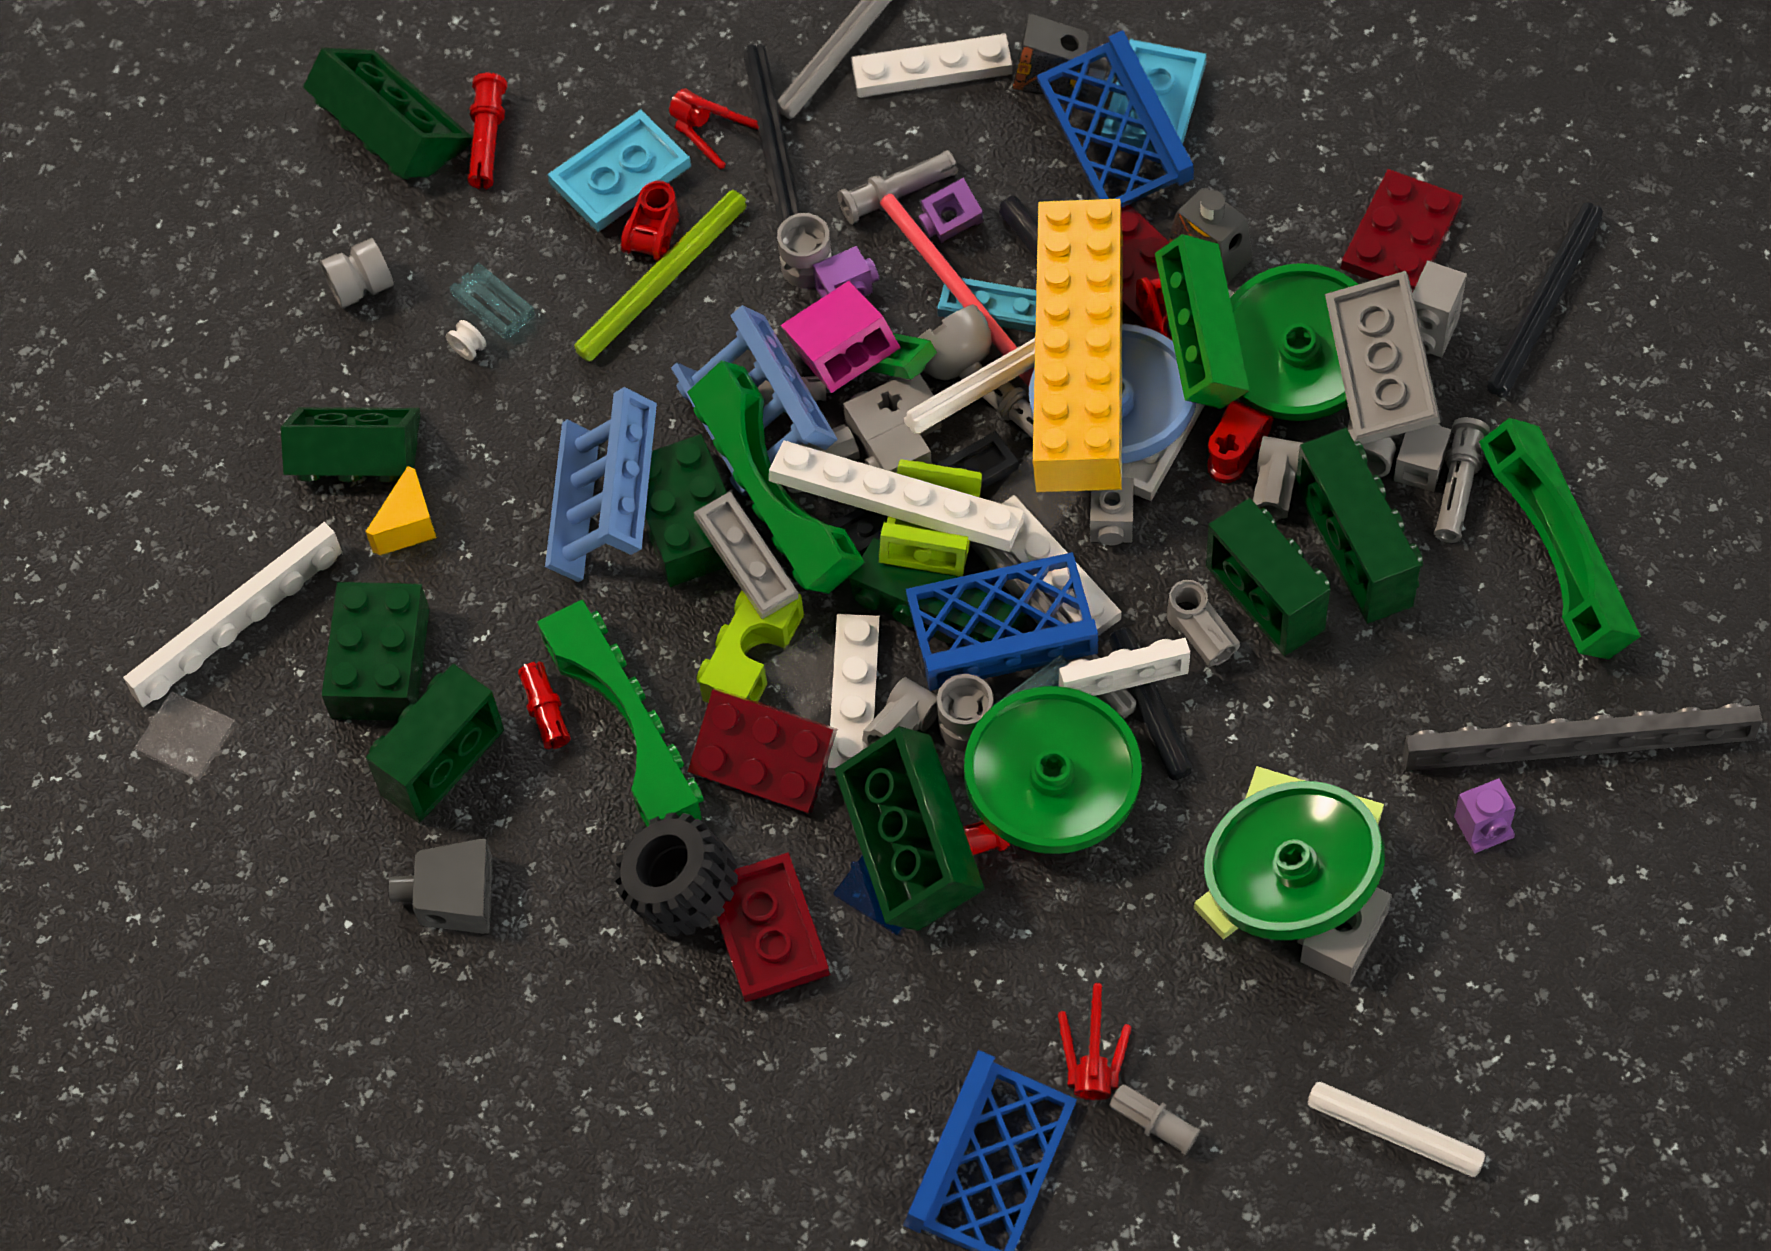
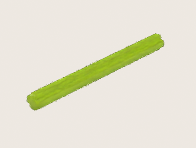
[574,190,747,362]

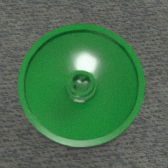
[1230,263,1358,421]
[964,686,1142,854]
[1204,781,1385,940]

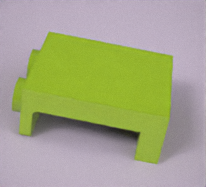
[879,459,982,577]

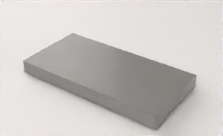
[1325,271,1441,445]

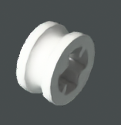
[446,320,487,361]

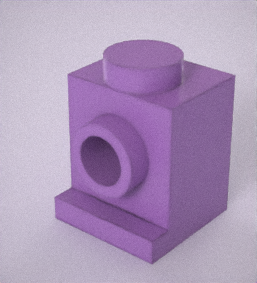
[918,178,983,243]
[813,246,879,298]
[1454,778,1516,854]

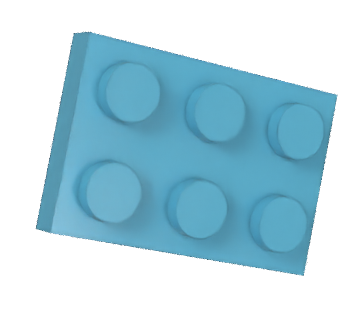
[1101,39,1207,153]
[548,110,691,232]

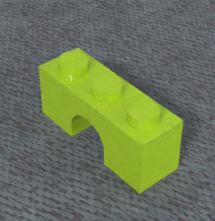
[697,590,804,703]

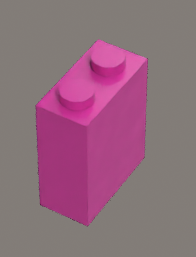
[781,281,901,393]

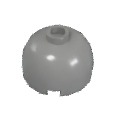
[918,304,992,380]

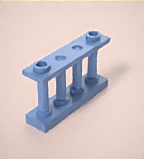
[671,305,838,496]
[545,387,657,582]

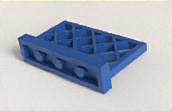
[1037,30,1194,208]
[906,552,1098,691]
[903,1050,1077,1251]

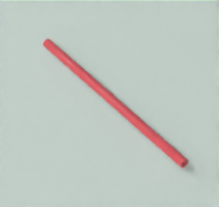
[880,194,1035,387]

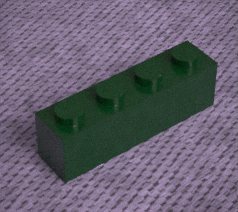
[850,537,1027,646]

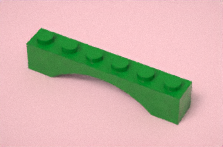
[687,360,865,594]
[1479,418,1641,660]
[537,599,704,827]

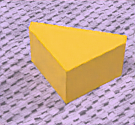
[365,466,436,555]

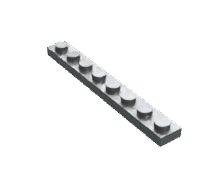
[1403,703,1762,771]

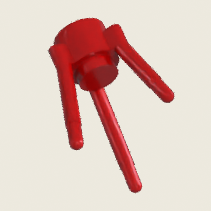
[669,89,759,169]
[1058,982,1131,1100]

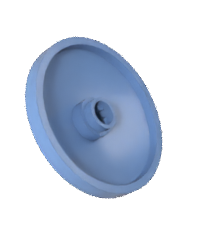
[1029,324,1196,464]

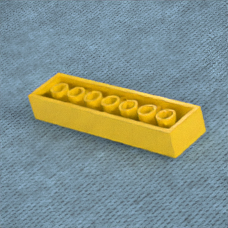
[1033,199,1123,492]

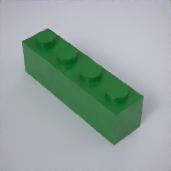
[1155,234,1250,409]

